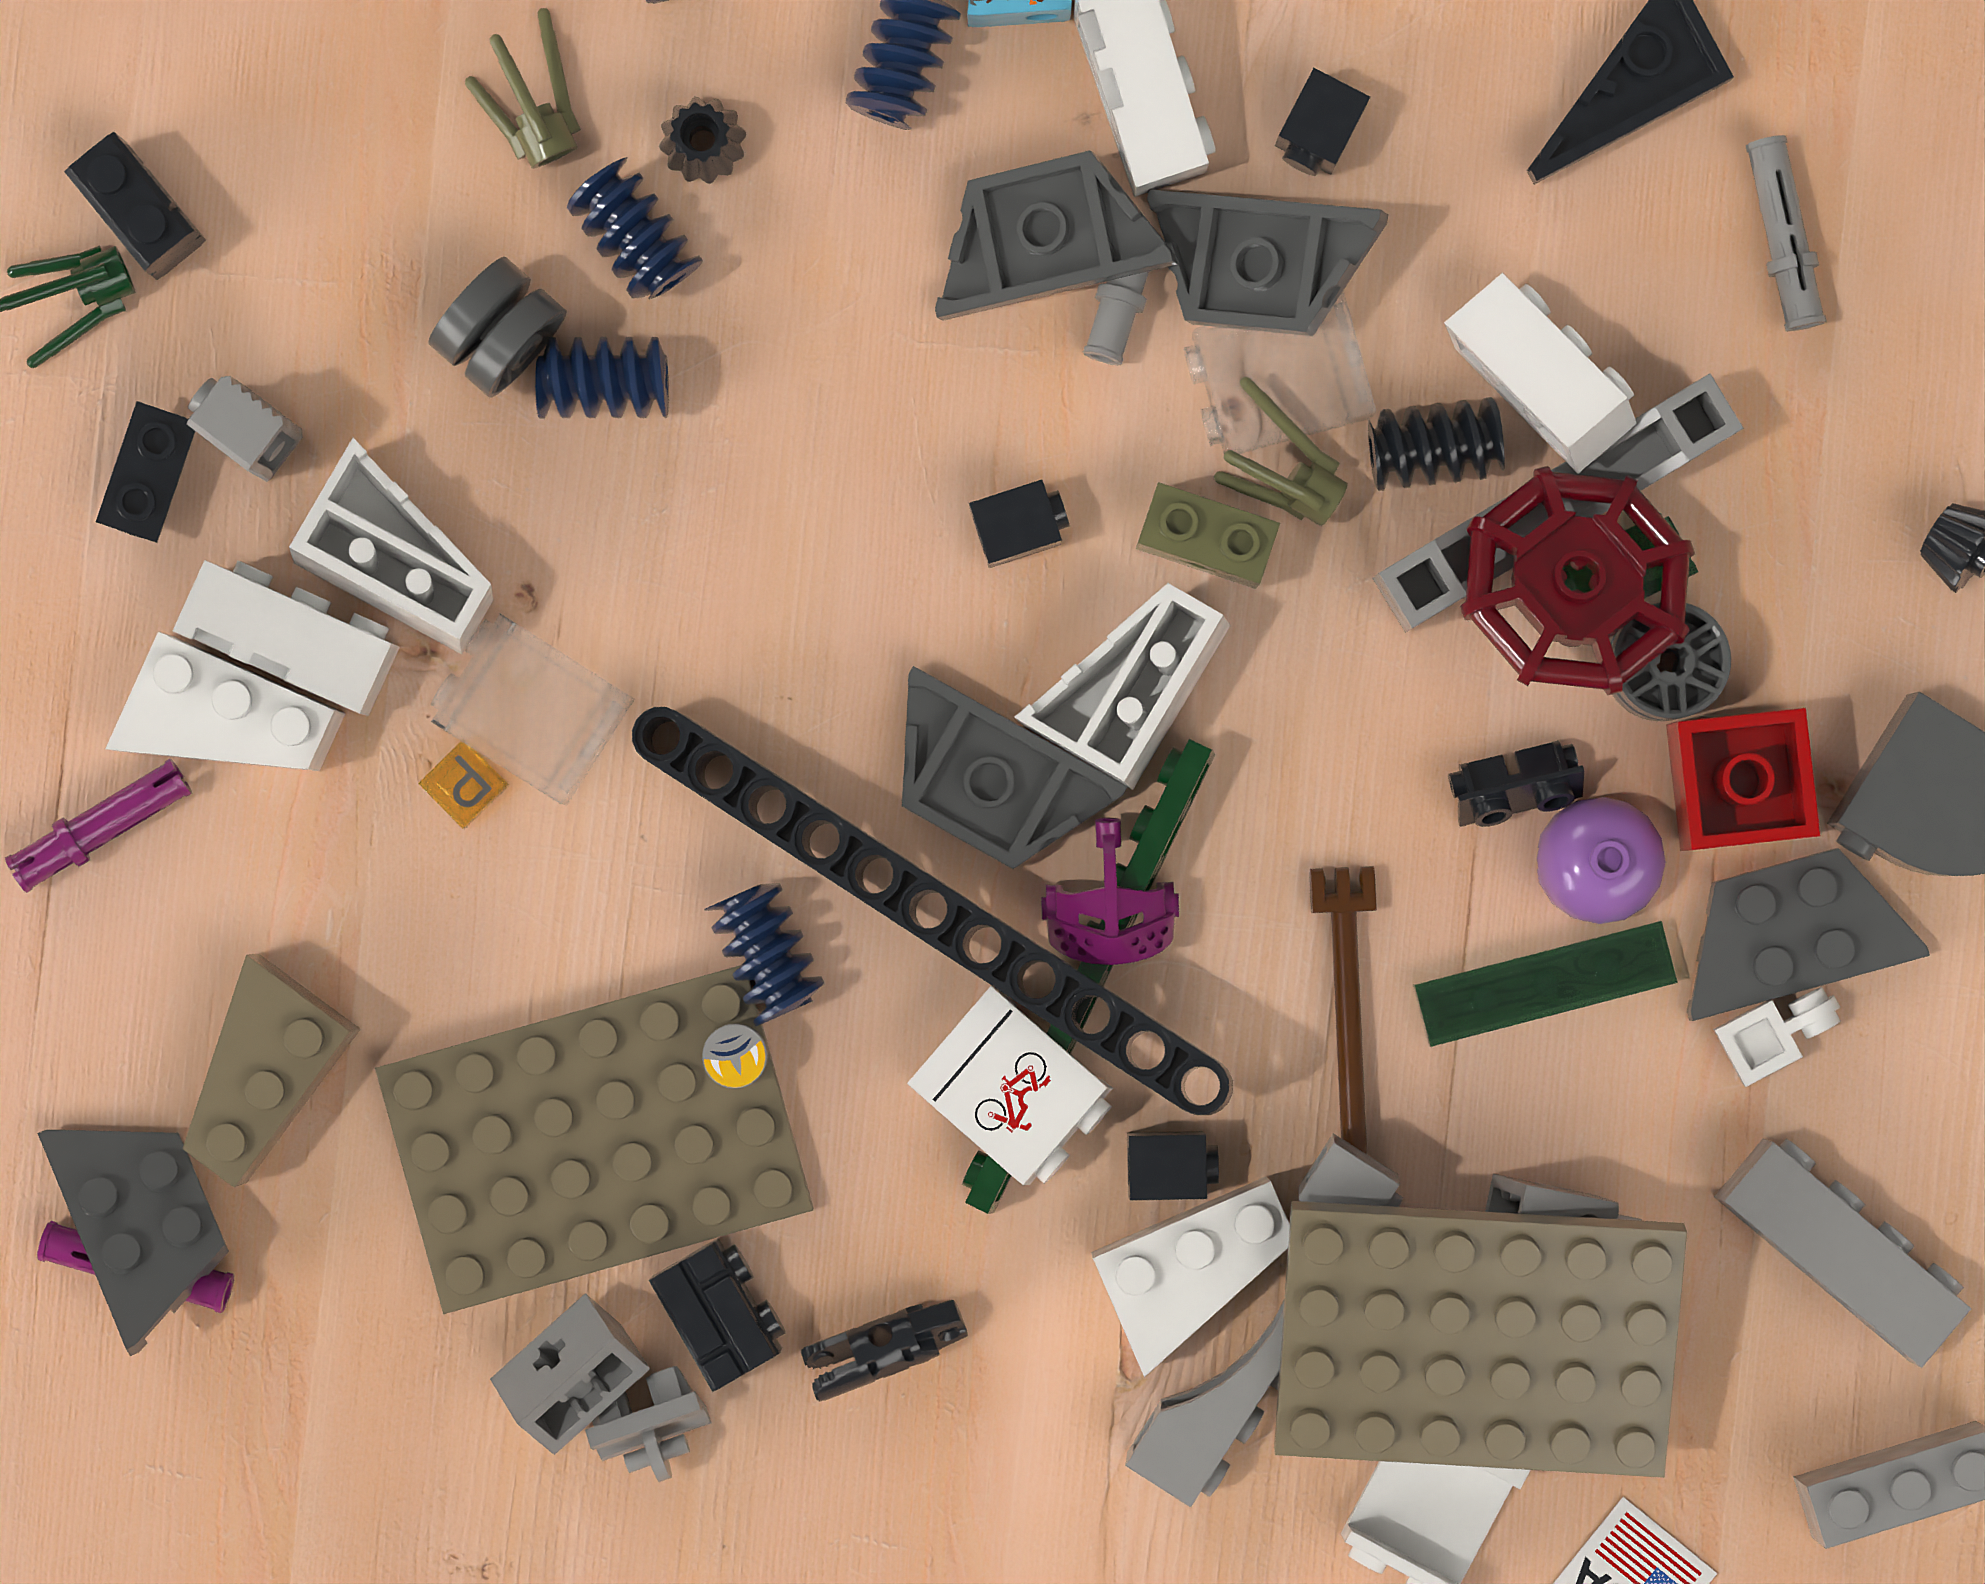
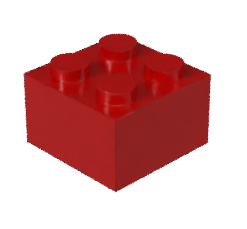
[1666,708,1820,851]

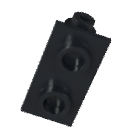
[96,401,196,543]
[1448,740,1584,827]

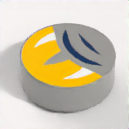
[702,1023,768,1089]

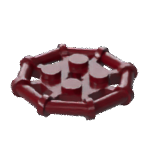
[1460,466,1695,695]

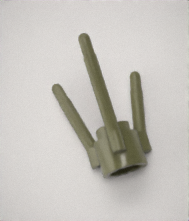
[465,8,581,169]
[1214,377,1348,526]

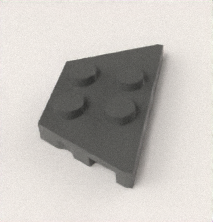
[935,150,1177,321]
[1147,190,1388,336]
[902,666,1127,869]
[1687,848,1930,1021]
[37,1130,229,1356]

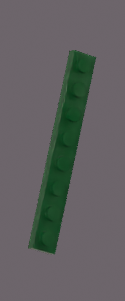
[962,739,1215,1214]

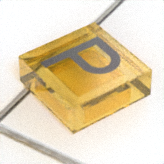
[418,739,510,829]

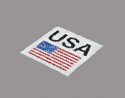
[1553,1497,1717,1584]

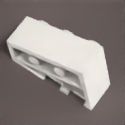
[1074,0,1216,197]
[289,438,493,654]
[173,560,400,716]
[1014,583,1230,790]
[105,632,345,771]
[1091,1177,1290,1377]

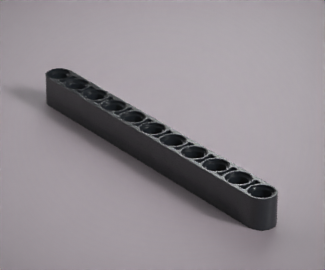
[632,707,1233,1115]

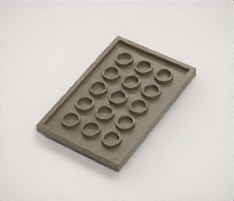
[375,965,814,1314]
[1274,1201,1687,1478]

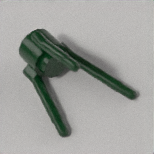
[0,245,136,368]

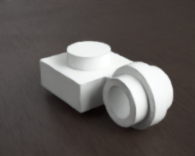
[1713,987,1840,1087]

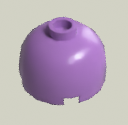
[1537,797,1666,924]

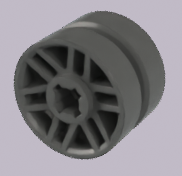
[428,257,567,398]
[1609,603,1731,721]

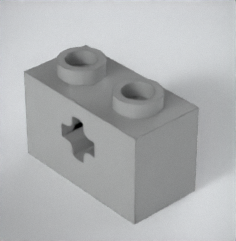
[490,1293,650,1455]

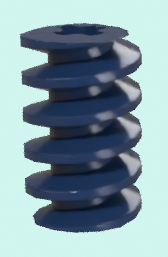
[846,0,961,130]
[567,157,703,299]
[535,337,669,419]
[704,883,824,1027]

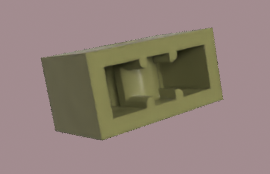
[1136,482,1280,589]

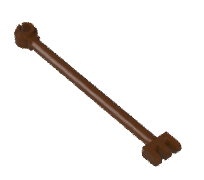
[1309,866,1377,1154]

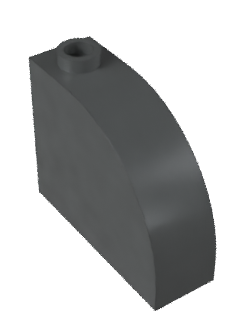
[1827,692,1985,876]

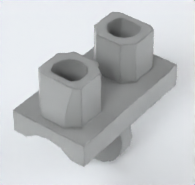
[585,1366,711,1482]

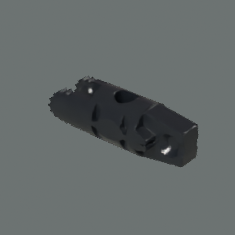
[801,1300,968,1402]

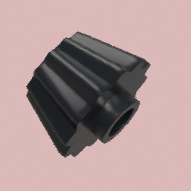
[659,97,746,184]
[1920,503,1985,593]

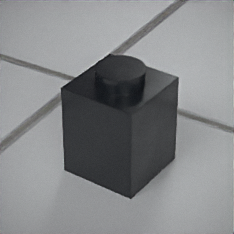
[1275,68,1370,176]
[969,480,1070,568]
[1127,1131,1219,1200]

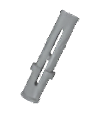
[1746,135,1827,332]

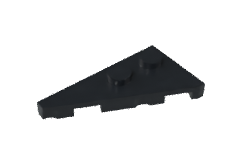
[1527,0,1734,185]

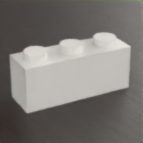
[1444,273,1637,474]

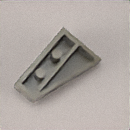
[183,954,360,1187]

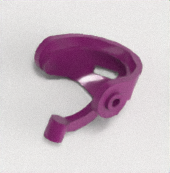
[1041,818,1179,965]

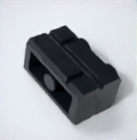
[64,132,206,280]
[649,1238,786,1392]

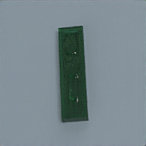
[1413,921,1678,1047]

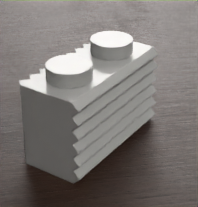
[187,376,303,482]

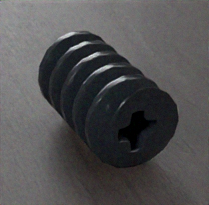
[1368,397,1505,491]

